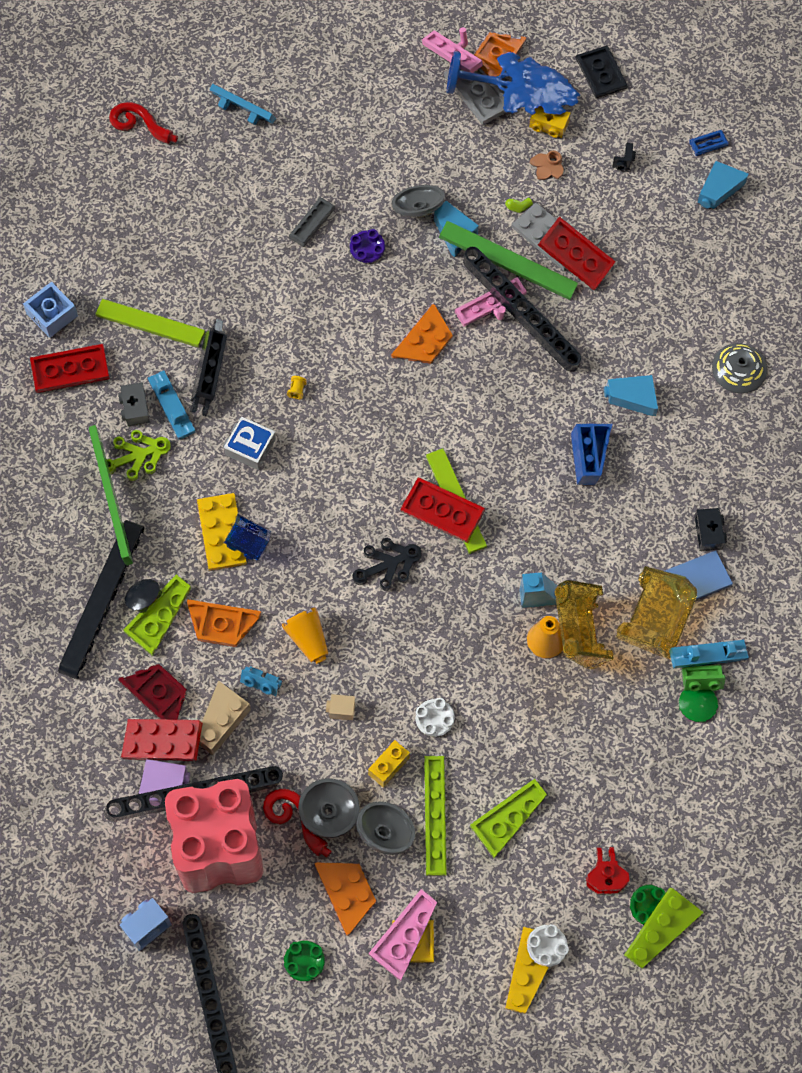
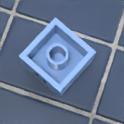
[23,282,78,338]
[120,898,172,951]

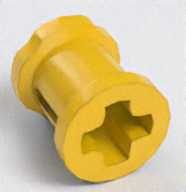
[287,375,307,400]

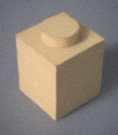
[326,694,355,721]

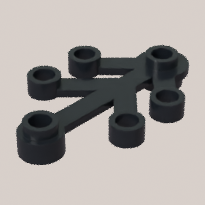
[352,538,422,591]

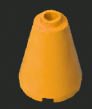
[281,607,328,664]
[527,616,566,658]

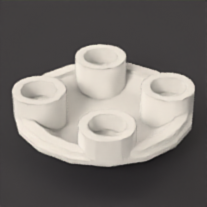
[415,698,455,737]
[527,924,569,967]

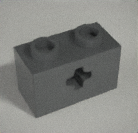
[118,382,150,426]

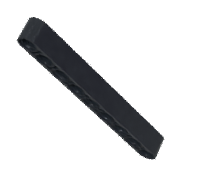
[463,246,581,372]
[58,520,145,679]
[104,766,283,822]
[182,914,238,1073]

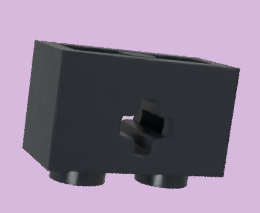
[694,508,727,551]

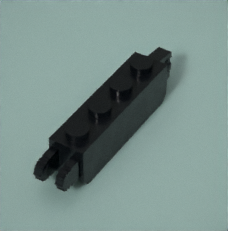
[190,319,227,416]

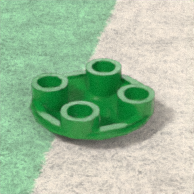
[679,690,718,723]
[630,884,665,925]
[284,941,325,982]

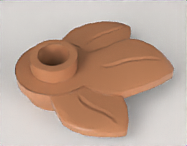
[529,150,564,180]

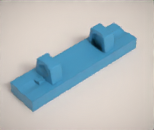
[209,83,276,125]
[147,370,196,440]
[669,640,749,669]

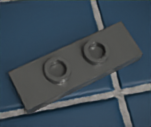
[289,197,335,247]

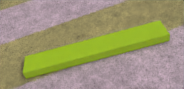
[96,299,205,348]
[426,448,487,554]
[424,756,447,876]

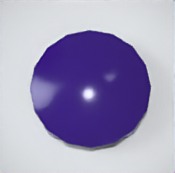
[349,229,385,263]

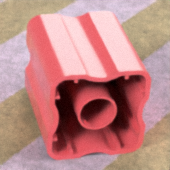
[165,779,263,893]

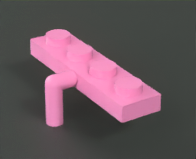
[422,27,483,73]
[455,277,527,327]

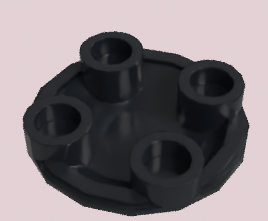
[124,579,162,613]

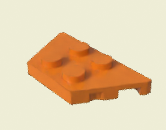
[474,32,526,77]
[391,304,453,364]
[187,599,261,647]
[314,862,376,936]

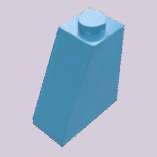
[697,161,749,209]
[434,201,479,257]
[604,375,658,416]
[520,572,560,608]

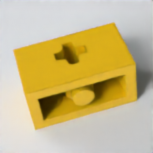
[529,106,570,138]
[368,740,410,788]

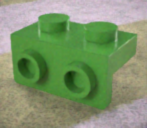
[681,665,726,691]

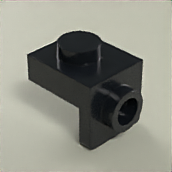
[612,143,636,171]

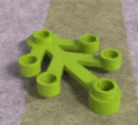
[107,430,171,481]

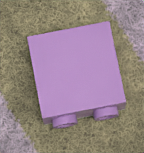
[139,759,190,806]

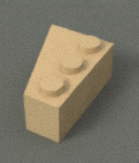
[199,681,251,755]

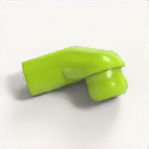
[505,198,533,213]

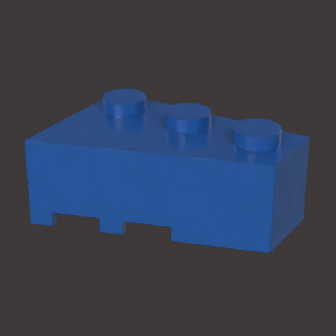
[571,424,613,485]

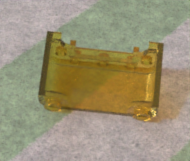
[616,566,697,659]
[555,580,614,669]

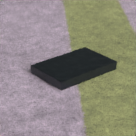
[575,45,628,99]

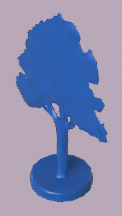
[446,51,580,115]

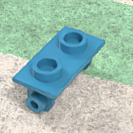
[240,666,282,696]

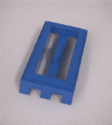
[689,129,729,156]

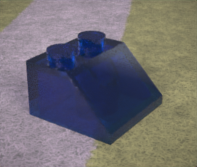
[224,514,271,561]

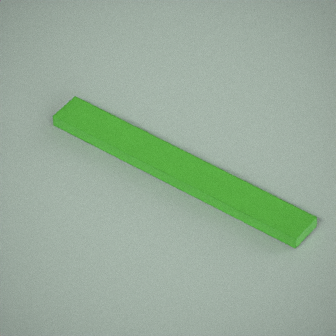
[439,221,578,300]
[89,425,133,566]

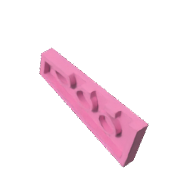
[368,889,437,981]

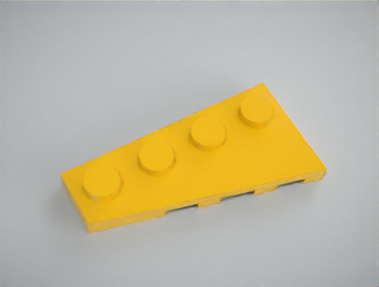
[505,927,548,1014]

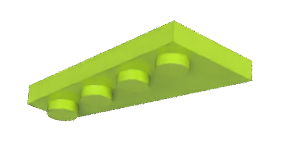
[123,574,191,657]
[470,779,547,858]
[624,888,704,968]

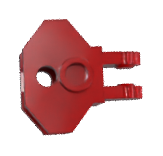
[586,847,629,895]

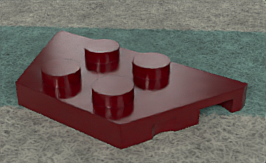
[118,664,187,720]

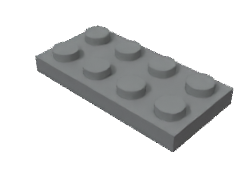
[444,68,506,125]
[511,203,566,271]

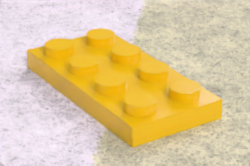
[197,493,247,571]

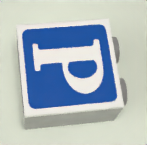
[223,417,276,470]

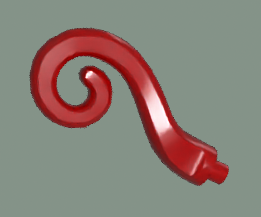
[109,102,178,144]
[263,789,332,858]

